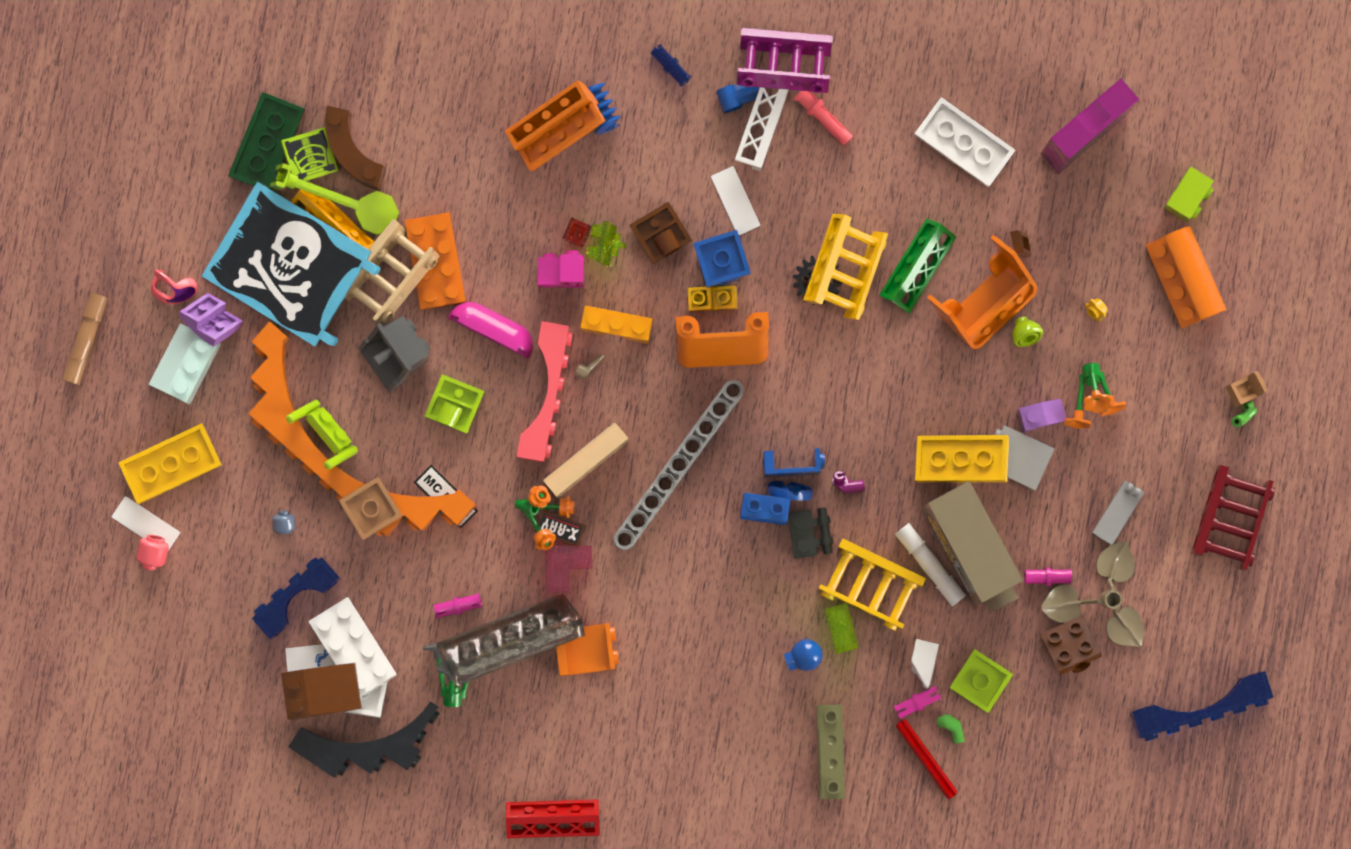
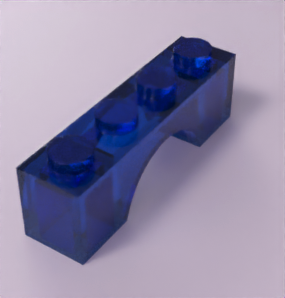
[252,557,342,640]

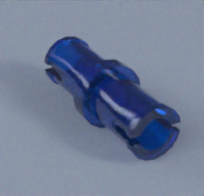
[650,44,692,87]

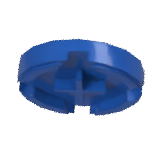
[767,481,813,501]

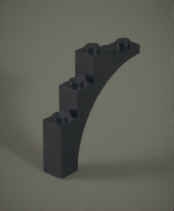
[288,701,440,778]

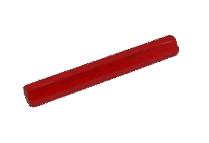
[896,719,958,799]

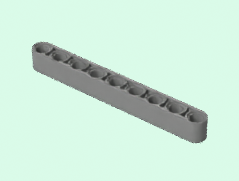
[614,380,743,551]

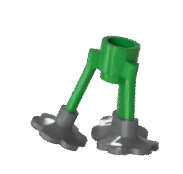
[423,642,488,707]

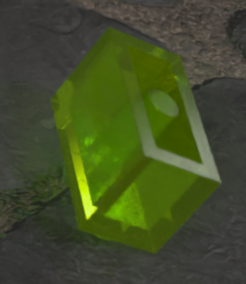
[823,603,859,655]

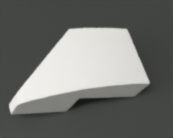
[911,639,939,690]

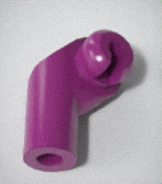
[832,471,865,494]

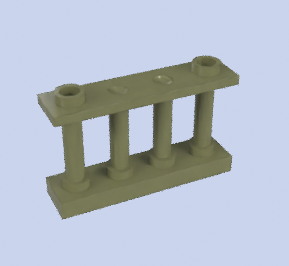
[816,705,845,799]

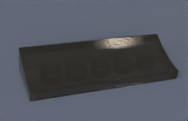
[436,594,585,686]

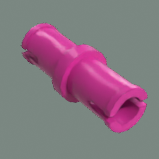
[1024,567,1072,586]
[434,593,482,619]
[894,686,942,719]

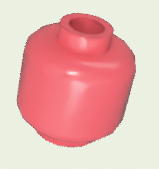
[136,534,169,570]

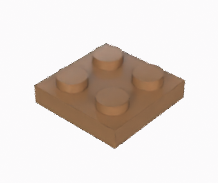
[339,476,403,541]

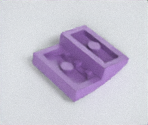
[179,293,243,347]

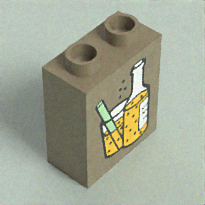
[922,481,1023,612]

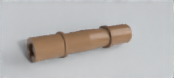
[62,293,108,385]

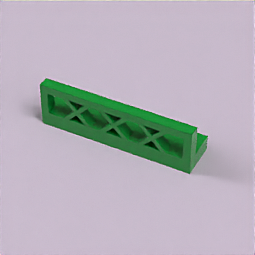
[879,218,957,314]

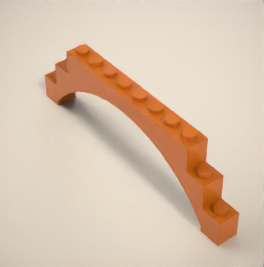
[248,322,477,537]

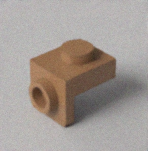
[1226,371,1268,407]

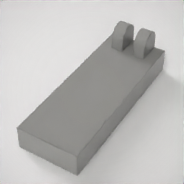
[1092,481,1145,545]

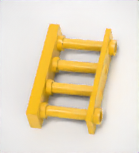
[803,214,888,320]
[818,538,926,631]

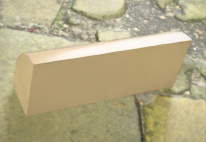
[543,423,629,499]

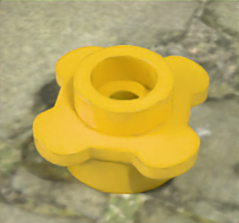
[1085,298,1108,322]

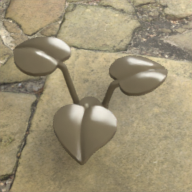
[1041,541,1144,647]

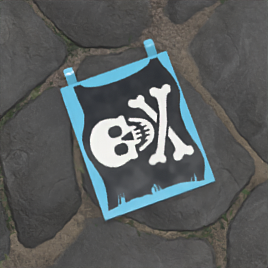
[202,182,381,347]

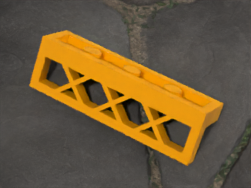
[291,182,374,249]

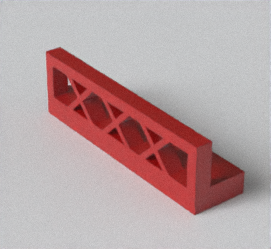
[506,799,600,839]

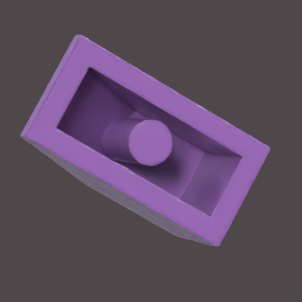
[1017,399,1066,433]

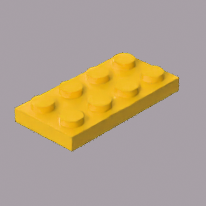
[118,423,222,505]
[915,435,1009,483]

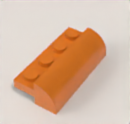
[505,80,605,171]
[1146,226,1227,329]

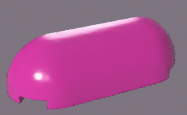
[448,302,533,359]

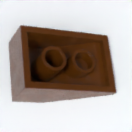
[281,663,362,720]

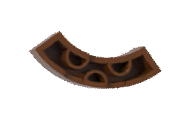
[325,106,385,191]

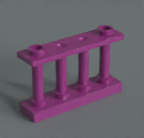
[737,28,833,93]

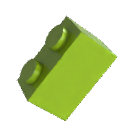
[1164,167,1214,222]

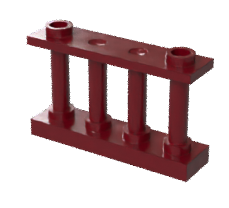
[1191,465,1275,571]

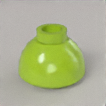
[1012,316,1043,347]

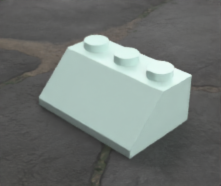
[149,323,221,405]

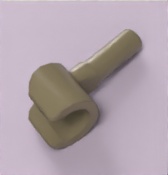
[575,354,604,379]

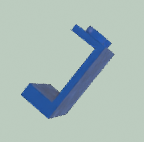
[763,448,825,478]
[740,493,790,526]

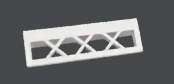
[735,87,789,171]

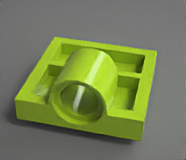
[424,374,485,434]

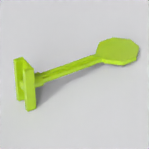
[269,163,399,235]

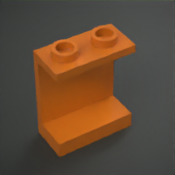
[554,623,619,676]

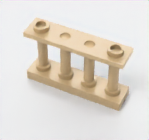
[345,219,440,326]

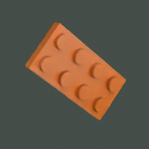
[405,212,466,311]

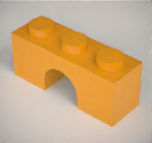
[580,306,653,344]

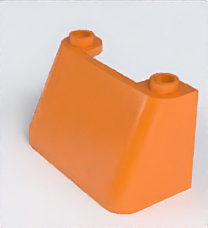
[675,312,769,368]

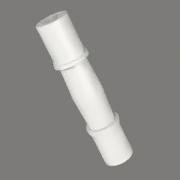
[895,523,966,606]

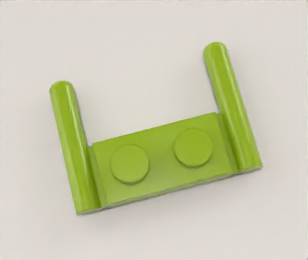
[286,400,358,470]

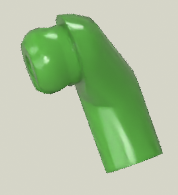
[1231,401,1257,428]
[936,714,965,744]

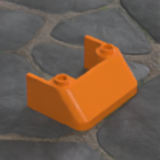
[927,235,1038,349]

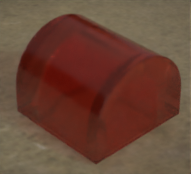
[562,217,592,248]

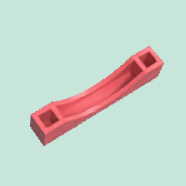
[517,321,573,463]

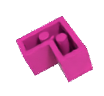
[538,251,584,288]

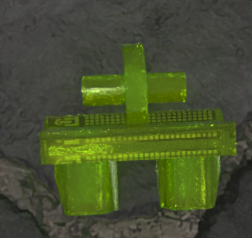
[586,221,626,266]

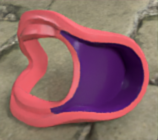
[151,269,197,304]

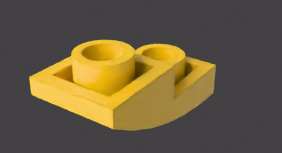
[688,285,738,311]

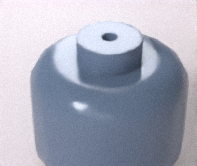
[272,510,295,534]

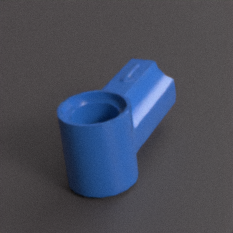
[716,85,765,113]

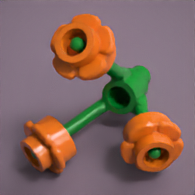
[514,485,575,550]

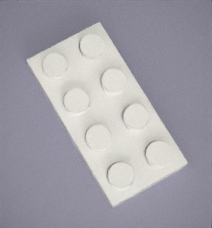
[914,97,1015,188]
[308,597,397,698]

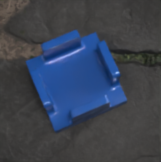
[693,230,751,288]

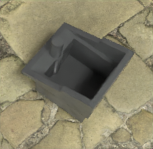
[358,316,430,393]

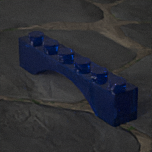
[1130,671,1274,742]

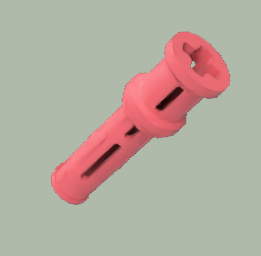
[793,91,853,146]

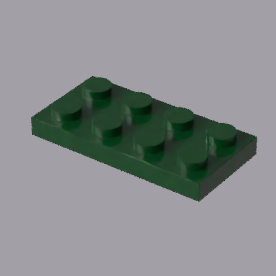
[228,92,305,191]

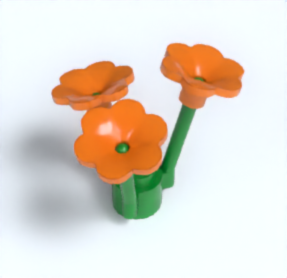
[1064,363,1127,429]

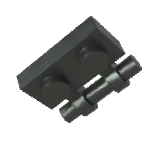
[788,508,834,559]

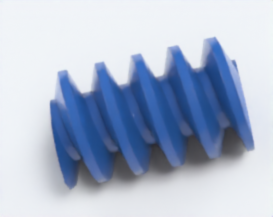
[588,83,621,135]

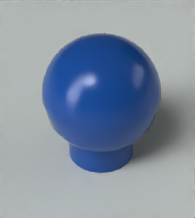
[784,639,823,671]

